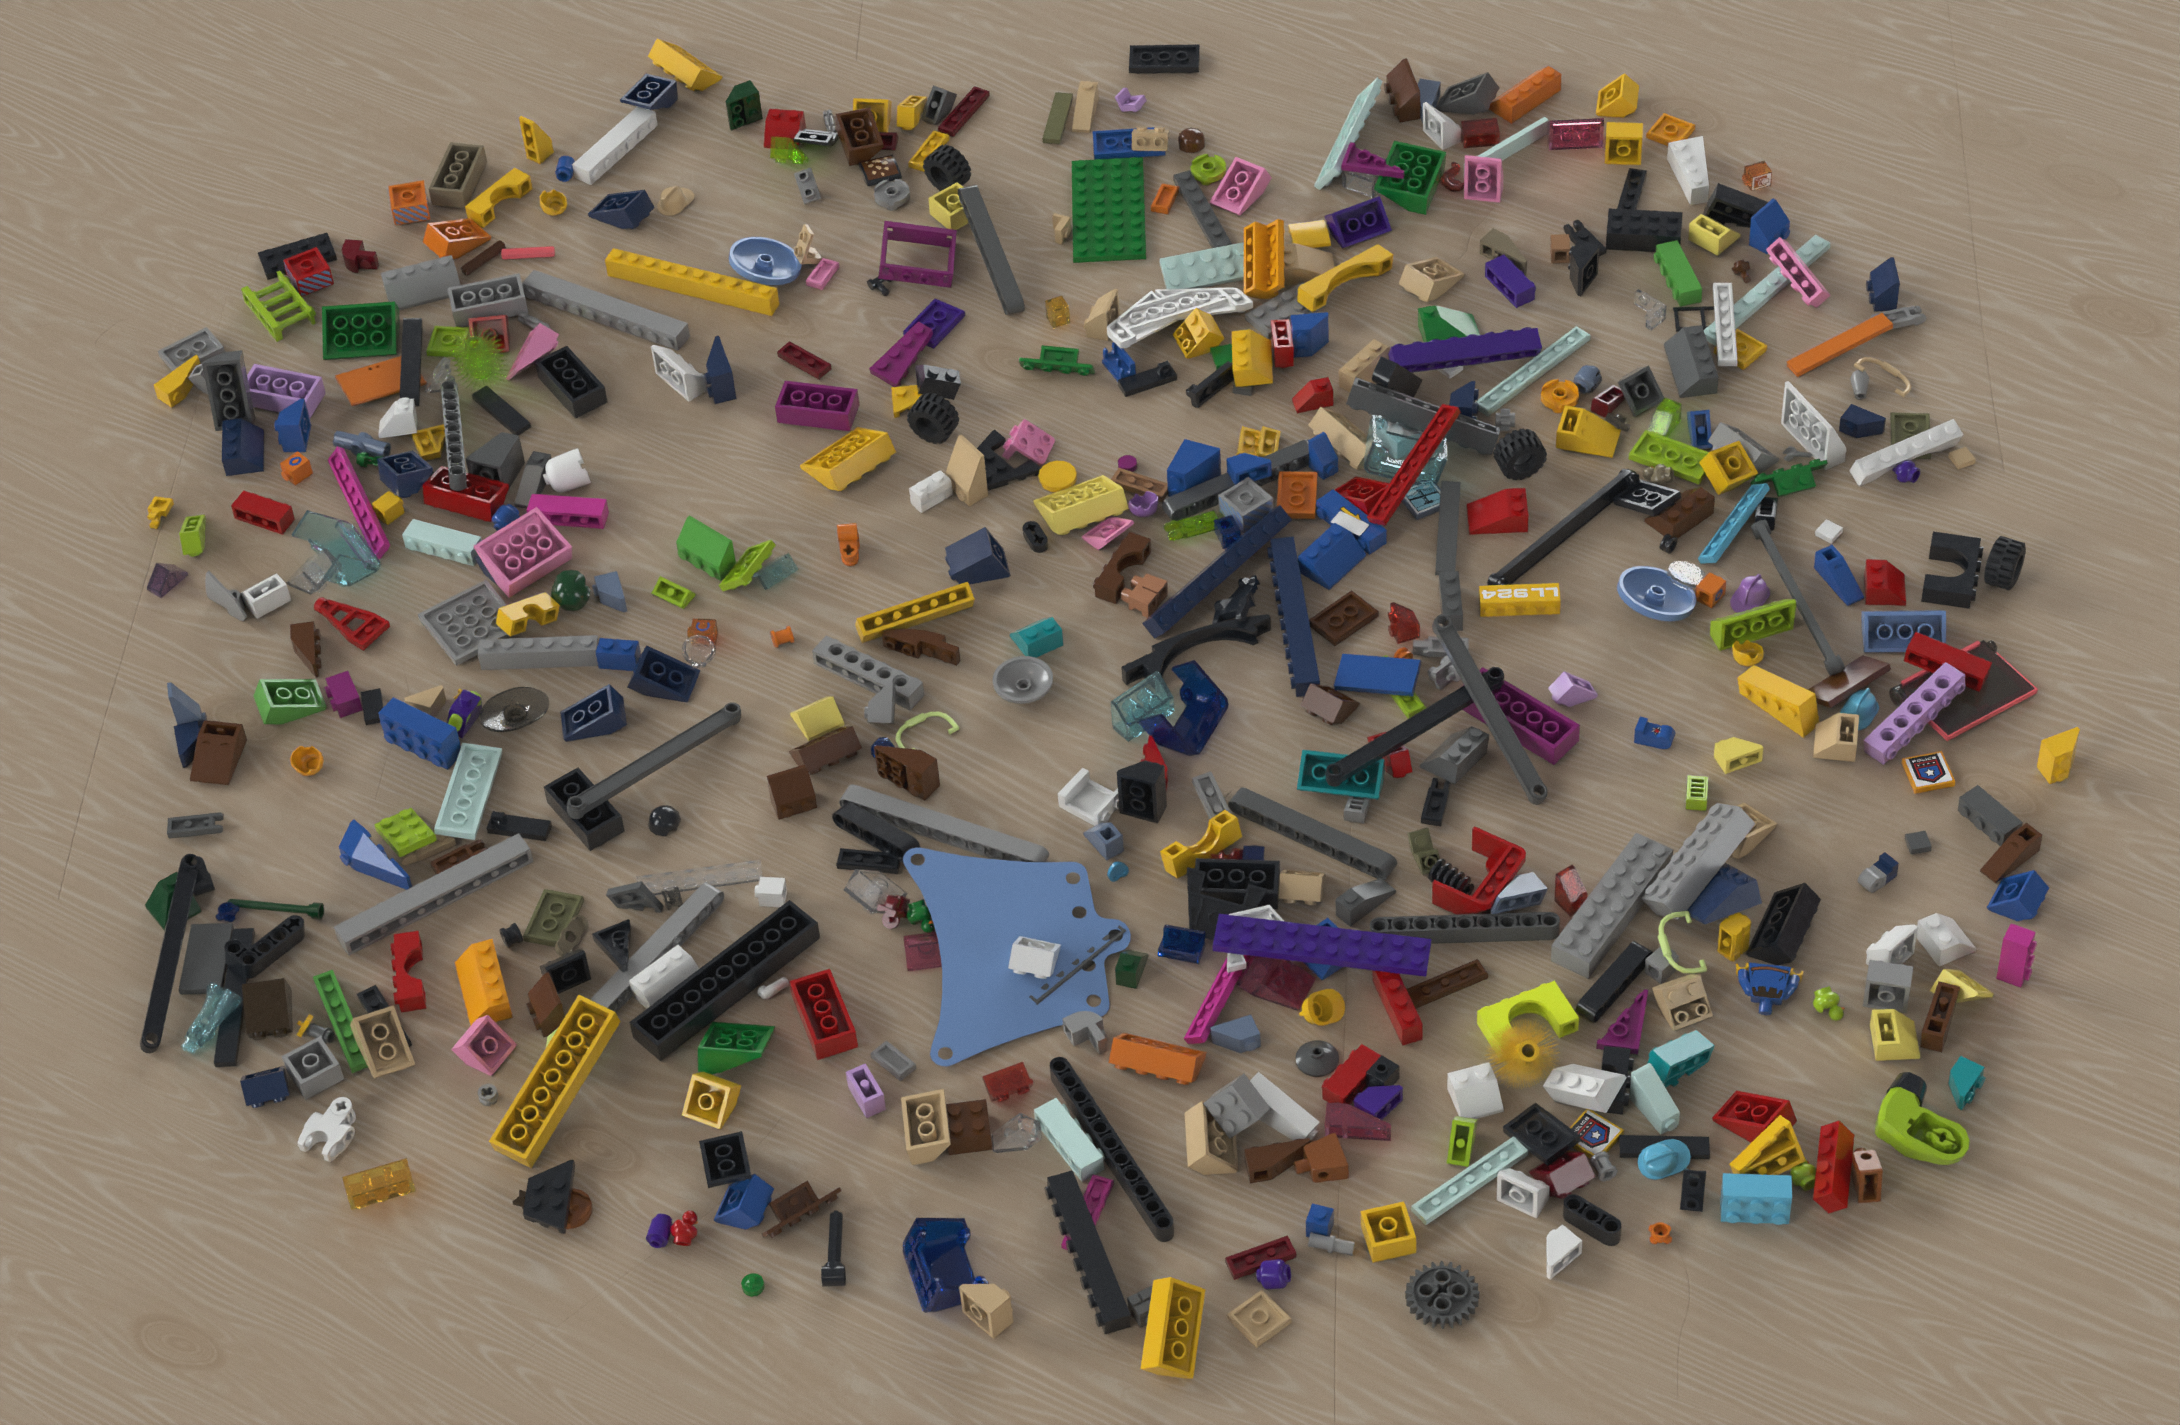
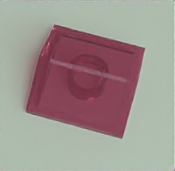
[903,932,942,971]

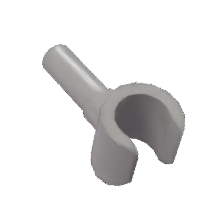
[1783,446,1812,462]

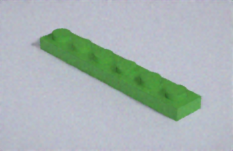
[313,970,368,1073]

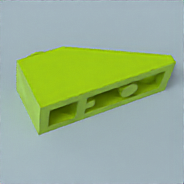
[179,514,206,557]

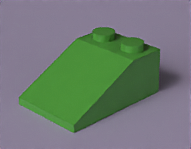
[253,679,327,724]

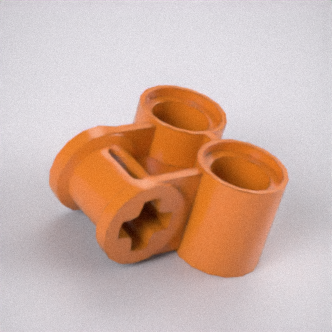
[837,523,860,566]

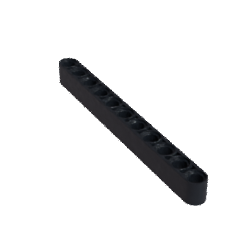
[1049,1057,1174,1242]

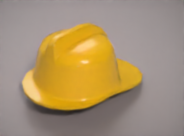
[1299,989,1345,1026]

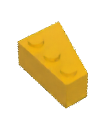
[1729,1115,1806,1175]

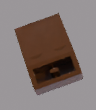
[190,720,247,785]
[874,745,940,801]

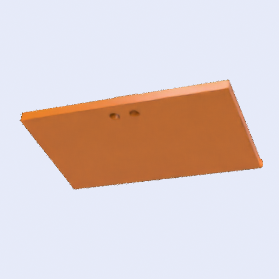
[335,356,427,406]

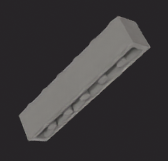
[478,635,599,670]

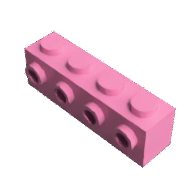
[1766,237,1831,308]

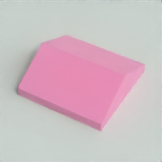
[1082,516,1134,550]

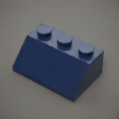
[222,419,264,476]
[377,450,433,498]

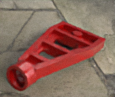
[314,597,390,651]

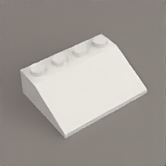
[1781,381,1846,470]

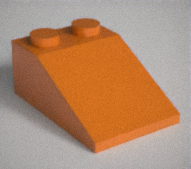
[423,218,491,259]

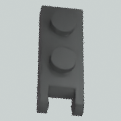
[167,812,224,839]

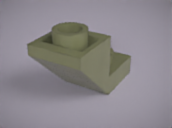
[1407,827,1440,875]

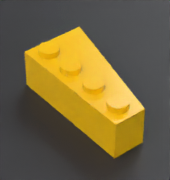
[1737,665,1820,738]

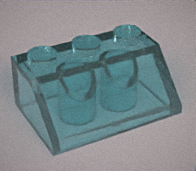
[1111,671,1175,742]

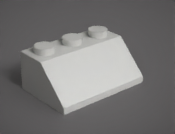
[651,345,707,402]
[629,945,699,1009]
[1543,1064,1627,1113]

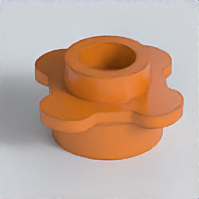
[1649,1222,1672,1244]

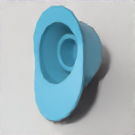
[1840,688,1879,730]
[1637,1139,1691,1180]

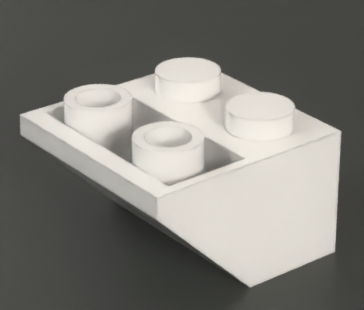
[240,574,291,619]

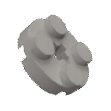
[874,179,910,211]

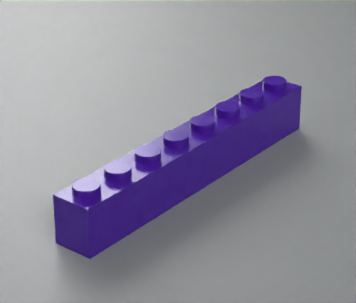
[1388,327,1542,373]

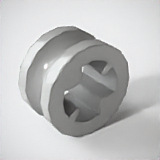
[478,1084,498,1106]

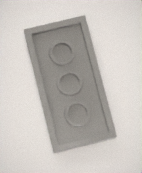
[1245,281,1326,339]

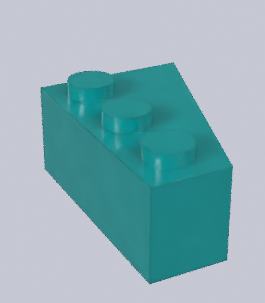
[1647,1030,1715,1088]

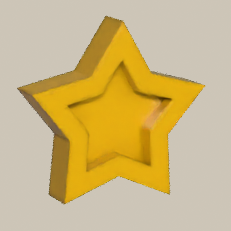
[296,1014,314,1038]

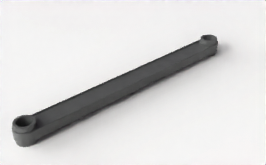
[1751,520,1845,676]
[1432,614,1548,805]
[567,702,741,819]

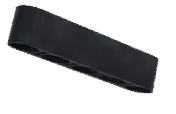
[832,802,921,862]
[1575,941,1653,1023]

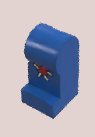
[1634,716,1676,749]

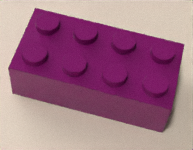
[775,381,860,431]

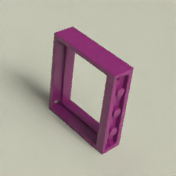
[878,221,957,288]

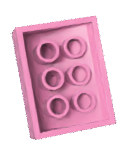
[474,507,572,598]

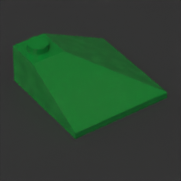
[1418,305,1480,342]
[698,1022,775,1075]

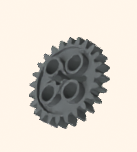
[1405,1261,1480,1329]

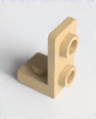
[794,224,822,264]

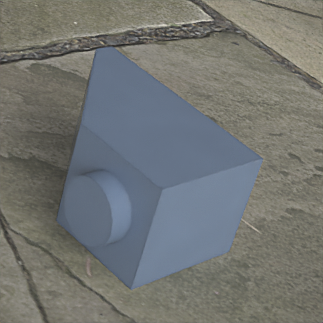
[592,571,627,612]
[1210,1015,1261,1053]

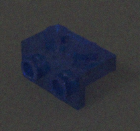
[1158,924,1206,964]

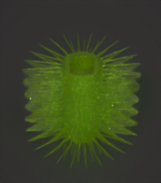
[447,325,508,389]

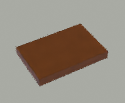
[1309,590,1379,646]

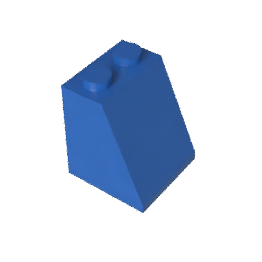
[1167,439,1221,497]

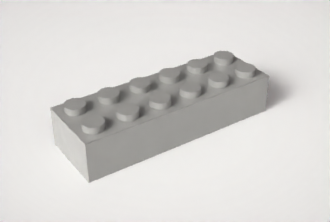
[1641,803,1756,920]

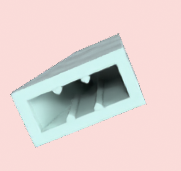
[1630,1063,1680,1135]

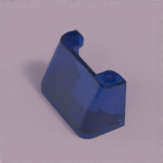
[903,1218,989,1313]

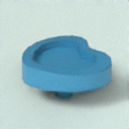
[1107,861,1129,882]

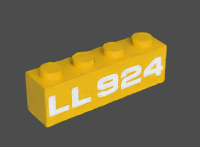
[1479,583,1561,617]

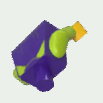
[446,689,482,739]

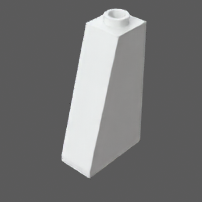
[1250,1072,1319,1142]

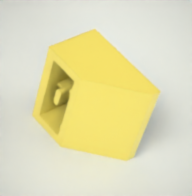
[1688,214,1741,256]
[1870,1009,1920,1061]

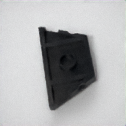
[523,1160,575,1234]

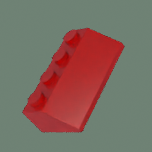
[423,466,509,522]

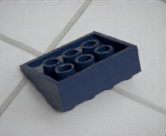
[1687,863,1762,925]

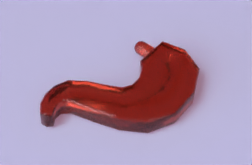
[1441,162,1464,192]

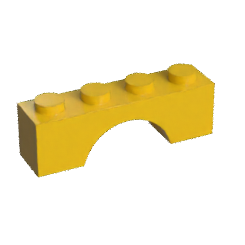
[465,167,533,228]
[1160,810,1242,879]

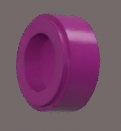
[1118,455,1137,472]

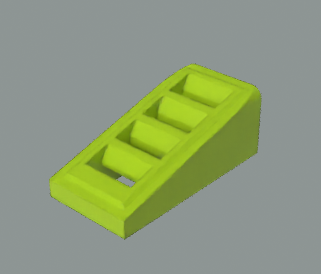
[1685,775,1708,811]

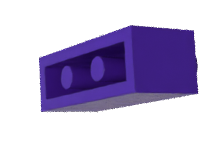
[1485,255,1536,308]

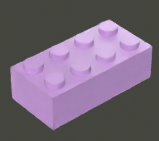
[247,364,326,418]

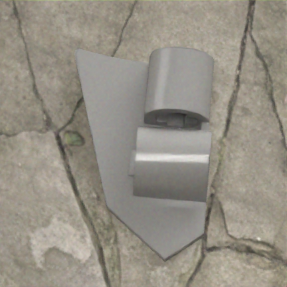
[205,571,247,622]

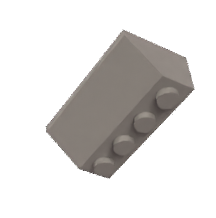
[381,255,460,310]

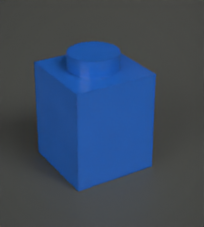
[1306,1203,1334,1237]

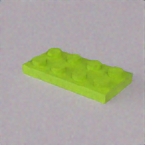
[1628,430,1709,484]

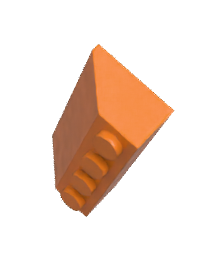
[1489,66,1562,124]
[1108,1033,1207,1085]

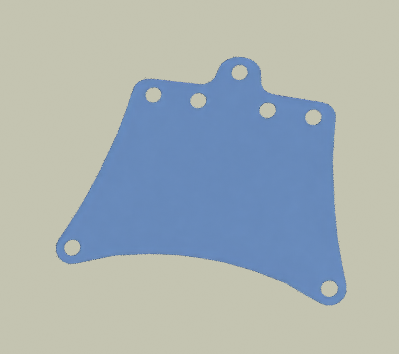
[903,847,1131,1066]

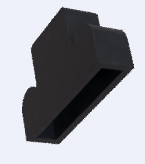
[1372,356,1422,397]

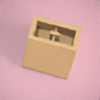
[1813,713,1859,762]
[1652,974,1713,1031]

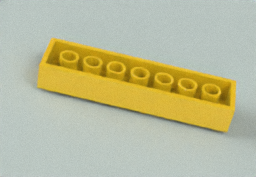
[489,995,621,1169]

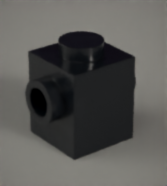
[1366,1055,1400,1087]

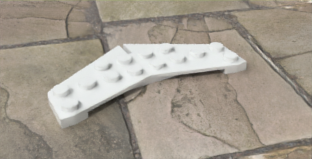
[1107,287,1253,348]

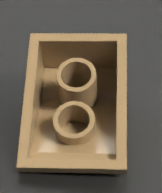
[1284,243,1335,286]
[1399,257,1465,302]
[946,434,988,507]
[1730,803,1778,859]
[350,1005,415,1079]

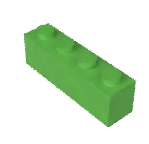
[1654,240,1702,307]

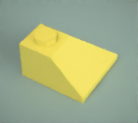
[1930,969,1994,1003]

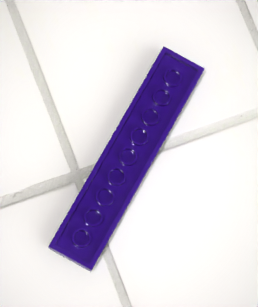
[1213,914,1432,977]

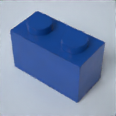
[596,638,641,671]

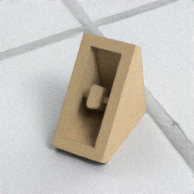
[404,685,447,718]

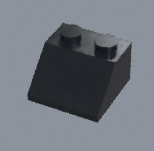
[1568,240,1599,297]
[915,365,961,400]
[540,949,591,994]

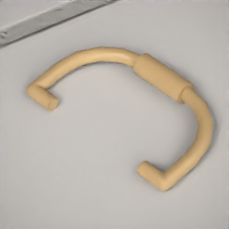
[1854,357,1911,397]

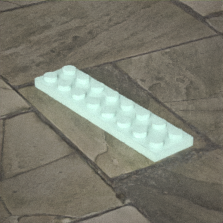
[1314,77,1383,190]

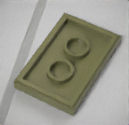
[1890,412,1931,459]
[523,889,584,947]

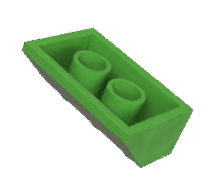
[676,515,736,581]

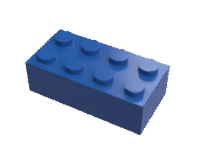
[378,697,461,770]

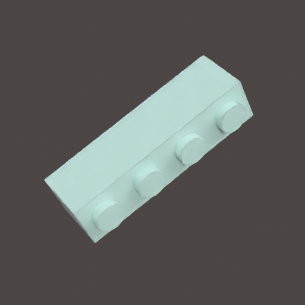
[402,519,482,566]
[1034,1098,1105,1182]

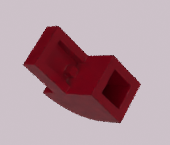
[342,239,379,273]

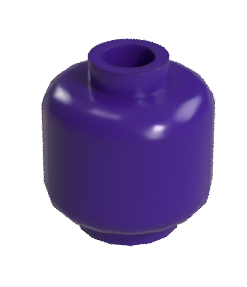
[1256,1259,1291,1290]

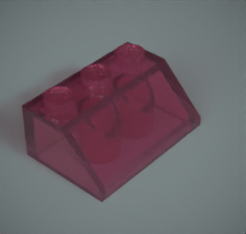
[1547,118,1604,150]

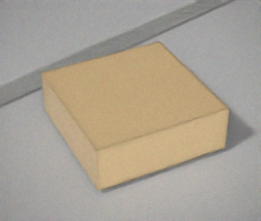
[1948,447,1976,470]

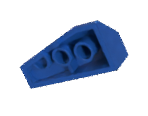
[339,820,412,890]

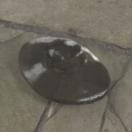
[480,687,549,732]

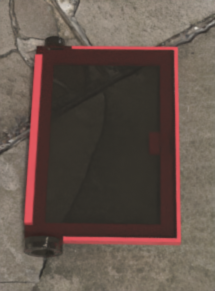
[1889,640,2038,741]

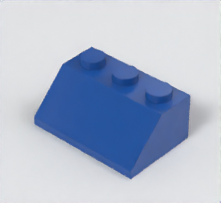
[1298,523,1366,590]

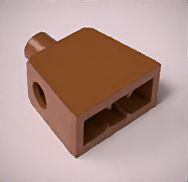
[1293,1133,1349,1183]
[1851,1147,1883,1203]

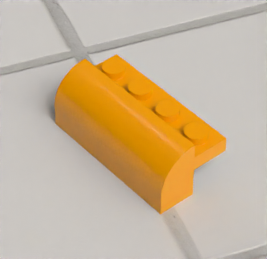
[1244,219,1285,299]

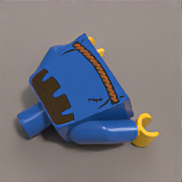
[1736,962,1803,1015]

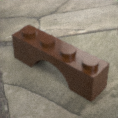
[1093,532,1151,604]

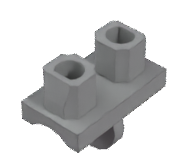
[794,167,822,204]
[1428,656,1461,690]

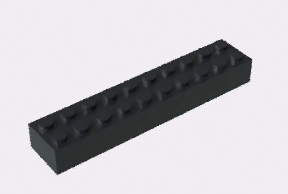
[629,900,820,1061]

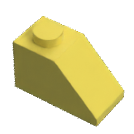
[1714,737,1763,774]

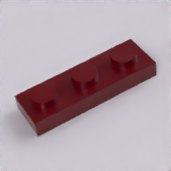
[777,341,832,380]
[1225,1235,1297,1280]

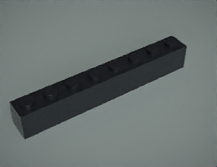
[1044,1170,1131,1334]

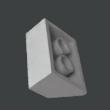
[1708,422,1779,475]

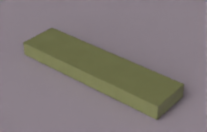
[1042,92,1073,144]

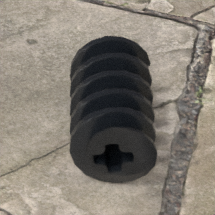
[1428,859,1474,895]

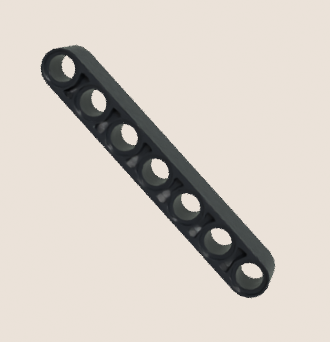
[400,318,423,407]

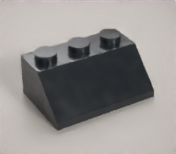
[1117,761,1167,824]

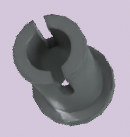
[306,1023,335,1044]

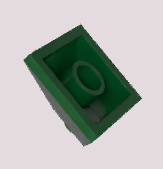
[145,872,202,931]

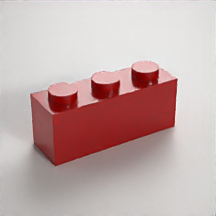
[231,490,295,535]
[1321,1044,1381,1112]

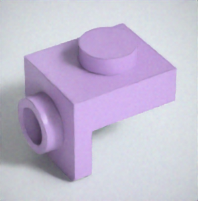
[1115,88,1147,112]

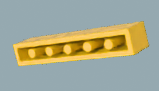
[855,582,975,643]

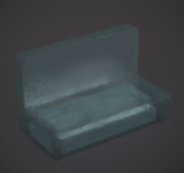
[752,553,799,590]

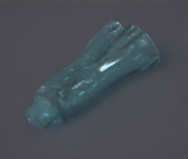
[181,982,243,1055]

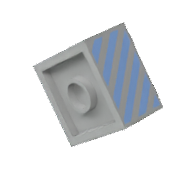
[1218,477,1273,532]

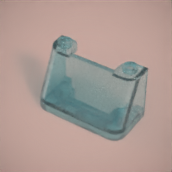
[1364,414,1447,486]

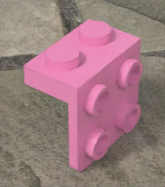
[1002,419,1055,466]

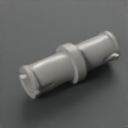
[1308,1232,1355,1256]

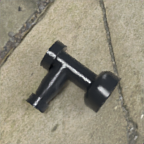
[867,268,893,296]

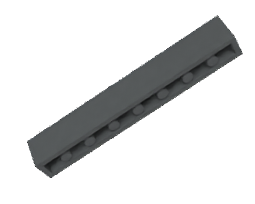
[1346,377,1501,455]

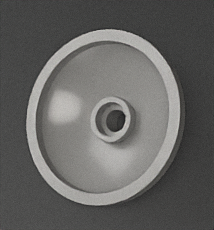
[993,656,1053,704]

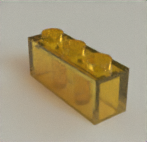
[342,1158,416,1210]

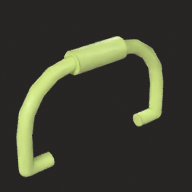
[896,711,959,749]
[1658,911,1707,974]

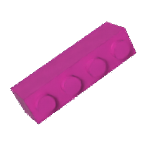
[526,494,609,529]

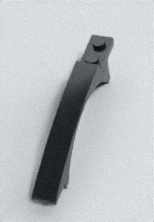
[1121,614,1271,692]

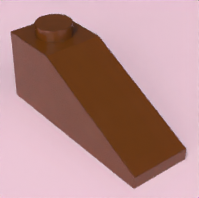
[1920,981,1960,1053]

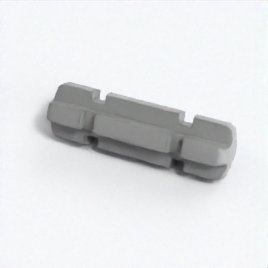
[823,109,837,133]
[518,312,550,329]

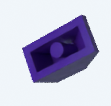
[1354,1085,1403,1127]

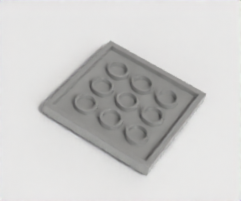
[418,580,520,666]

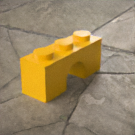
[496,592,560,636]

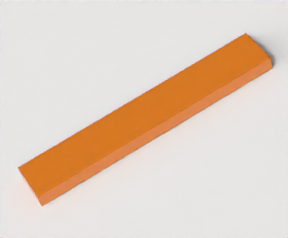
[1787,313,1893,377]

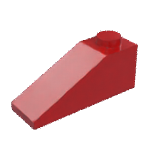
[1271,319,1294,368]
[1367,732,1413,778]

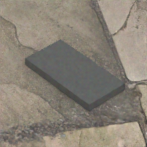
[179,923,234,995]

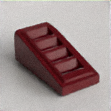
[1590,385,1625,418]

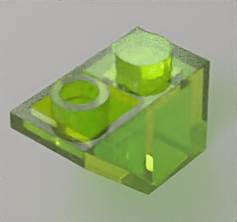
[770,137,809,164]

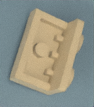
[1132,126,1169,151]

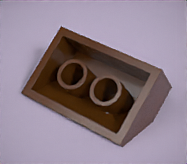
[1384,58,1420,123]
[836,108,884,166]
[1644,487,1715,539]
[789,726,862,775]

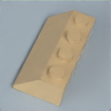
[1308,407,1390,471]

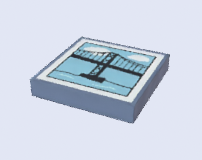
[1402,478,1441,520]

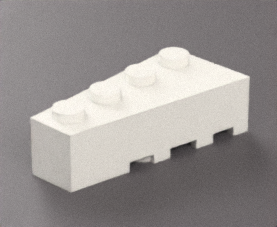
[1667,136,1709,206]

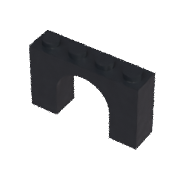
[1921,531,1984,609]

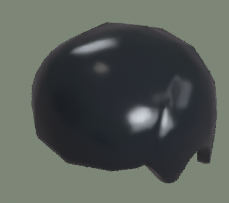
[648,805,681,836]

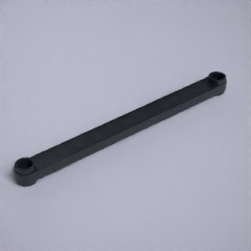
[1487,469,1639,585]
[1325,667,1504,787]
[140,854,199,1054]

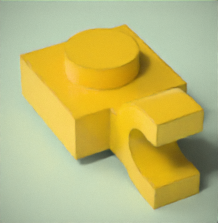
[147,496,174,529]

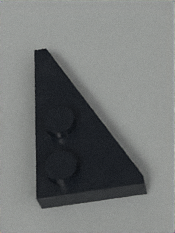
[592,919,631,972]

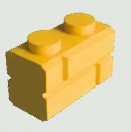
[1717,912,1751,962]

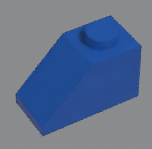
[1687,410,1713,449]
[1308,432,1338,480]
[1227,453,1272,485]

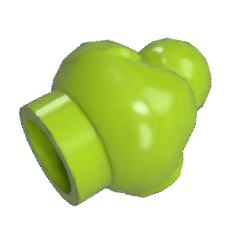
[1813,986,1845,1021]
[1790,1158,1816,1191]

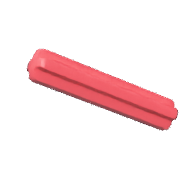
[501,246,555,260]

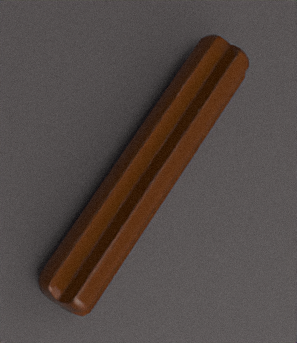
[461,240,506,276]

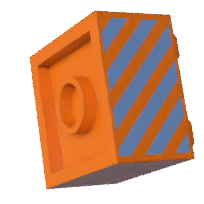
[388,180,430,225]

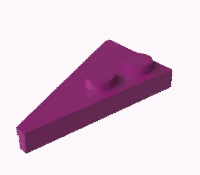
[1341,142,1404,179]
[1596,989,1648,1055]

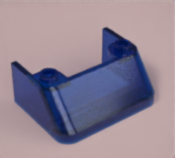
[1138,660,1229,756]

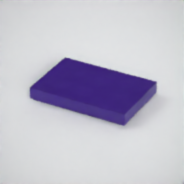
[903,299,965,349]

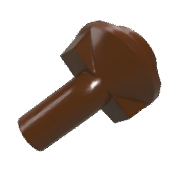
[1732,259,1751,283]

